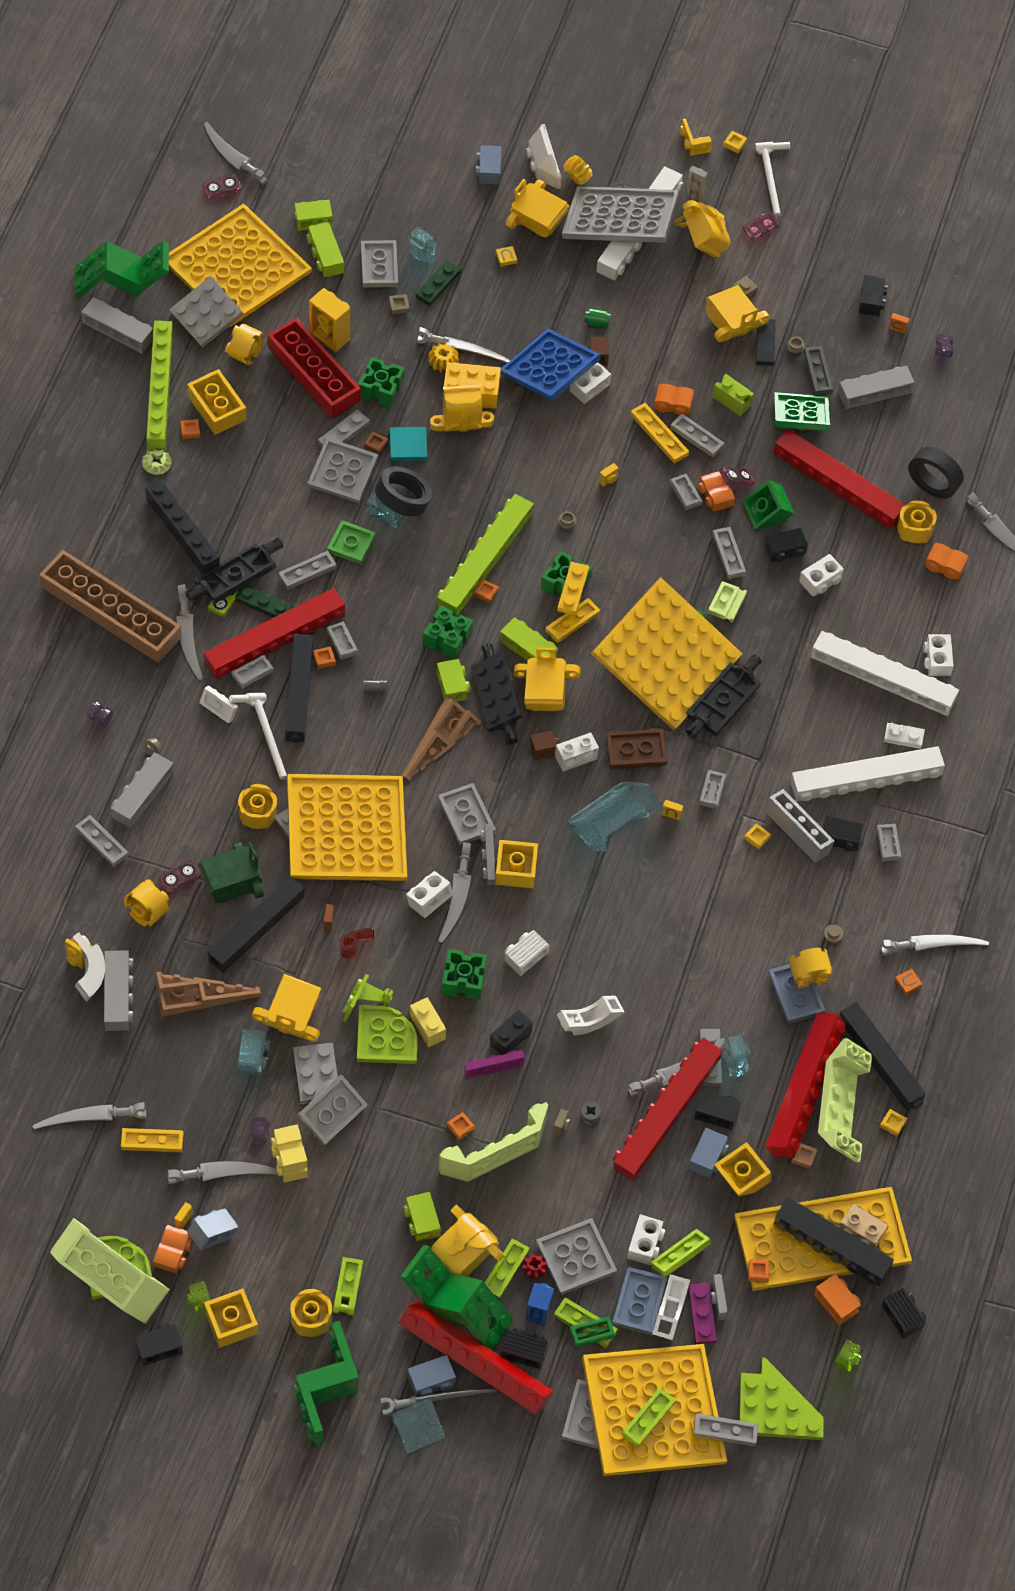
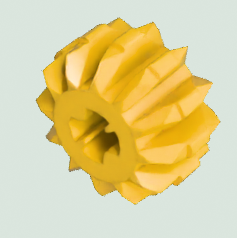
[563,155,593,185]
[428,342,459,373]

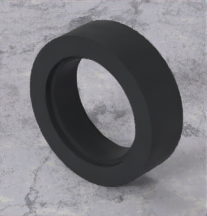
[908,447,964,499]
[375,466,432,516]

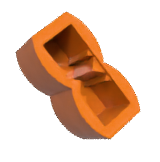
[654,384,694,416]
[698,471,735,512]
[925,543,969,580]
[153,1225,193,1274]

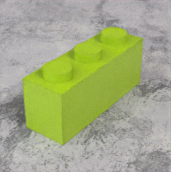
[306,222,344,278]
[500,617,558,662]

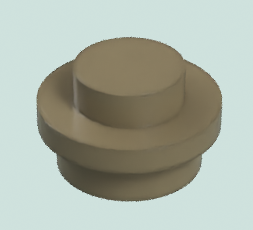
[787,337,805,354]
[558,511,577,529]
[144,738,162,756]
[824,925,844,944]

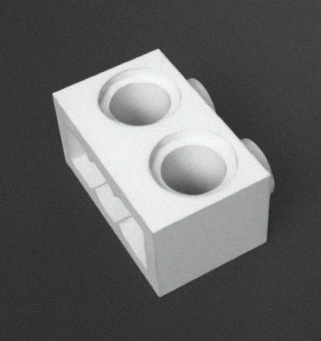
[570,362,611,404]
[799,554,844,597]
[923,634,953,676]
[555,733,599,771]
[406,871,453,918]
[627,1215,665,1265]

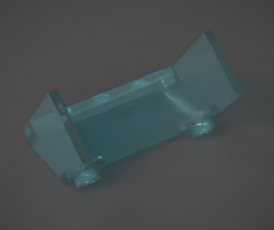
[567,782,663,852]

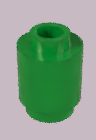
[584,308,611,328]

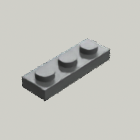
[804,346,833,395]

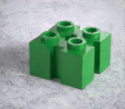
[358,357,405,408]
[541,551,592,598]
[422,605,474,660]
[441,949,487,1000]

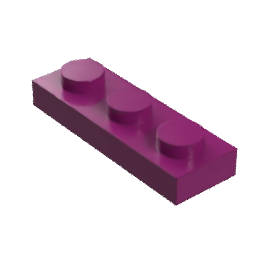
[464,1050,524,1079]
[688,1283,717,1345]

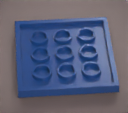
[500,328,601,401]

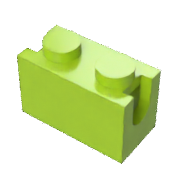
[295,200,333,231]
[713,374,754,417]
[437,659,471,702]
[403,1192,441,1242]

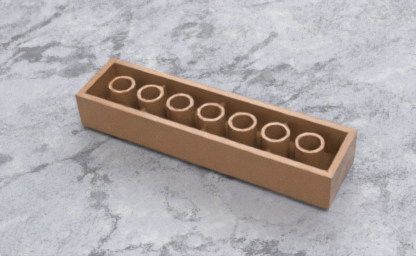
[39,550,182,663]

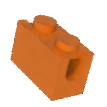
[814,1274,861,1326]

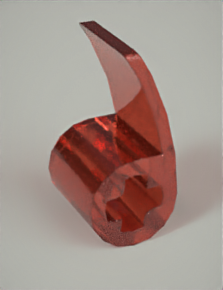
[340,928,374,959]

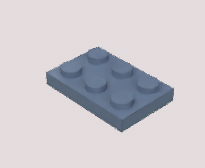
[768,964,826,1024]
[612,1267,668,1336]

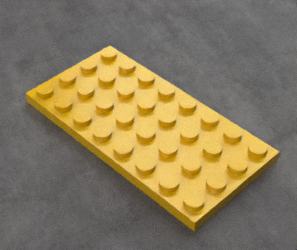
[734,1187,912,1291]

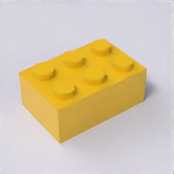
[309,288,350,353]
[444,362,501,409]
[187,369,246,435]

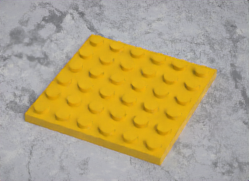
[169,204,312,327]
[591,577,743,731]
[287,774,407,881]
[582,1344,727,1476]

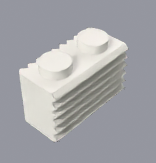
[504,930,549,976]

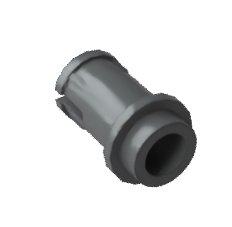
[364,678,387,694]

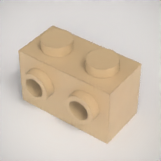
[839,1204,888,1248]

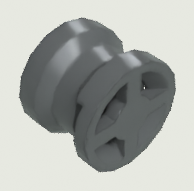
[580,1102,601,1127]

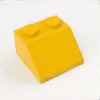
[714,1142,771,1196]

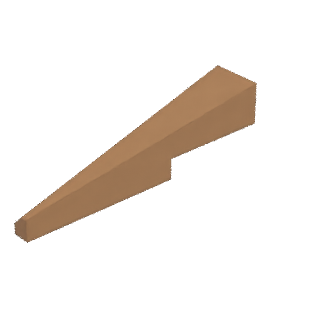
[402,698,482,781]
[156,972,261,1017]

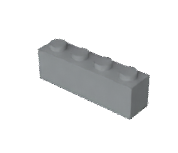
[81,297,153,354]
[838,366,915,409]
[110,752,174,828]
[764,789,834,863]
[104,950,133,1031]

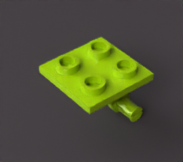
[342,974,393,1023]

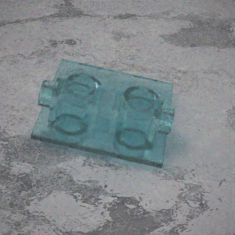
[392,1398,445,1453]

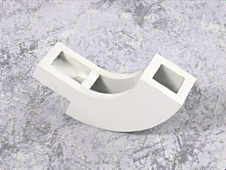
[71,932,105,1002]
[557,996,624,1035]
[653,1274,690,1340]

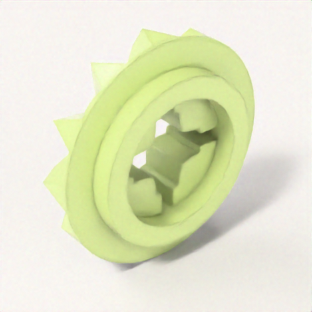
[142,448,172,475]

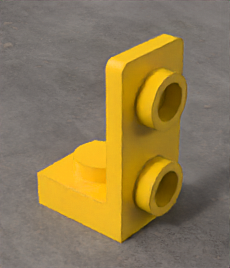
[679,119,712,156]
[65,938,93,969]

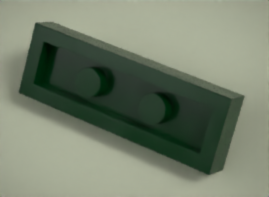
[416,260,461,306]
[235,585,293,618]

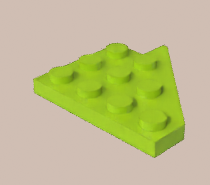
[739,1358,824,1440]

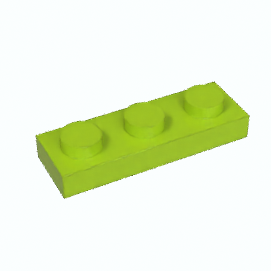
[651,1229,711,1277]
[485,1238,530,1300]
[554,1298,618,1348]
[621,1387,676,1448]

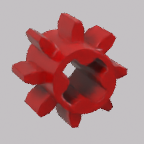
[522,1253,547,1281]

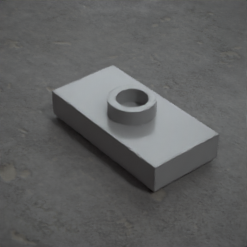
[670,474,702,511]
[326,621,358,660]
[232,655,274,689]
[699,770,727,809]
[876,824,902,862]
[711,1274,727,1321]

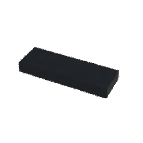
[756,319,776,366]

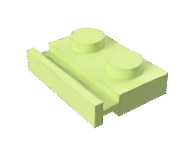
[708,581,747,623]

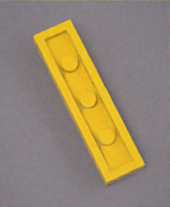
[630,403,689,464]

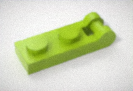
[333,1257,363,1316]

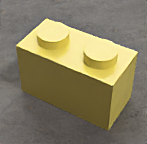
[409,997,446,1047]

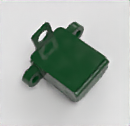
[198,841,264,903]

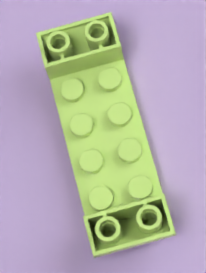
[818,1038,872,1163]
[439,1102,548,1182]
[50,1218,170,1324]

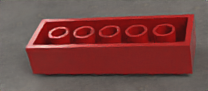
[267,318,361,418]

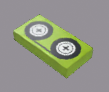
[208,590,239,618]

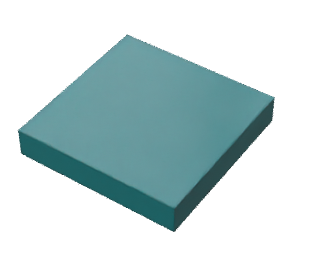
[390,427,427,461]

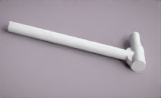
[755,142,790,217]
[229,693,287,780]

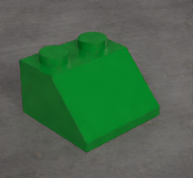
[742,480,795,530]

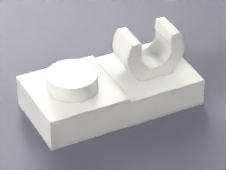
[199,686,238,723]
[884,723,925,749]

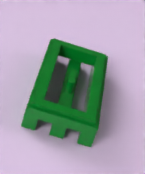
[569,1316,615,1348]

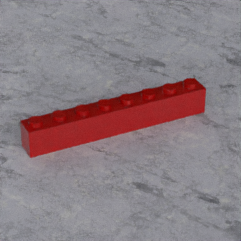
[774,429,906,530]
[204,588,345,679]
[765,1013,846,1158]
[612,1038,723,1181]
[398,1301,553,1415]

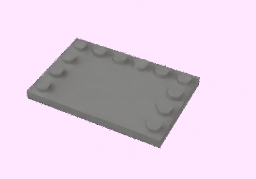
[562,186,680,243]

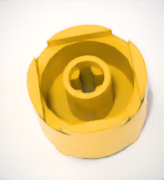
[225,324,264,366]
[897,501,937,543]
[238,784,277,829]
[124,879,169,927]
[789,948,833,989]
[290,1289,332,1337]

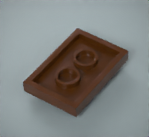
[606,729,667,769]

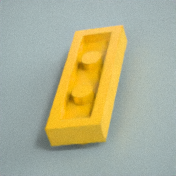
[557,562,589,616]
[545,598,600,644]
[121,1128,183,1152]

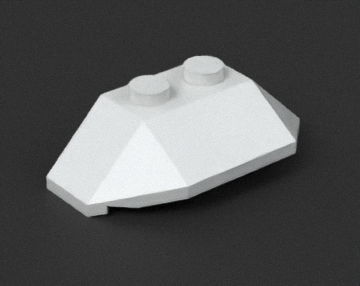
[526,124,561,189]

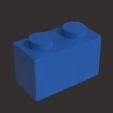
[525,1283,554,1326]

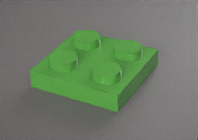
[327,520,376,565]

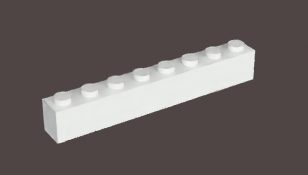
[596,166,684,281]
[811,631,959,716]
[790,746,945,801]

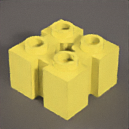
[271,1124,308,1183]

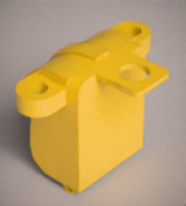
[506,179,570,238]
[674,200,731,258]
[706,285,770,342]
[430,384,494,432]
[513,648,581,711]
[251,974,321,1042]
[431,1204,505,1277]

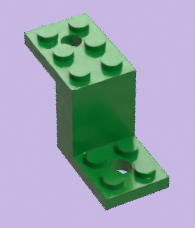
[74,240,169,298]
[400,1245,514,1350]
[293,1321,359,1447]

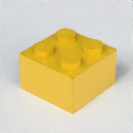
[495,840,538,889]
[204,1289,258,1348]

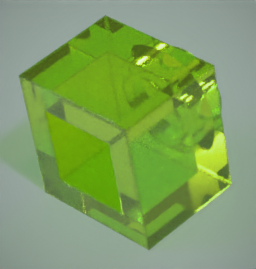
[186,1281,210,1312]
[836,1339,862,1371]

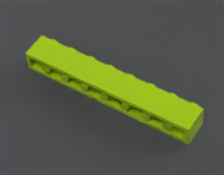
[147,321,173,452]
[436,494,534,617]

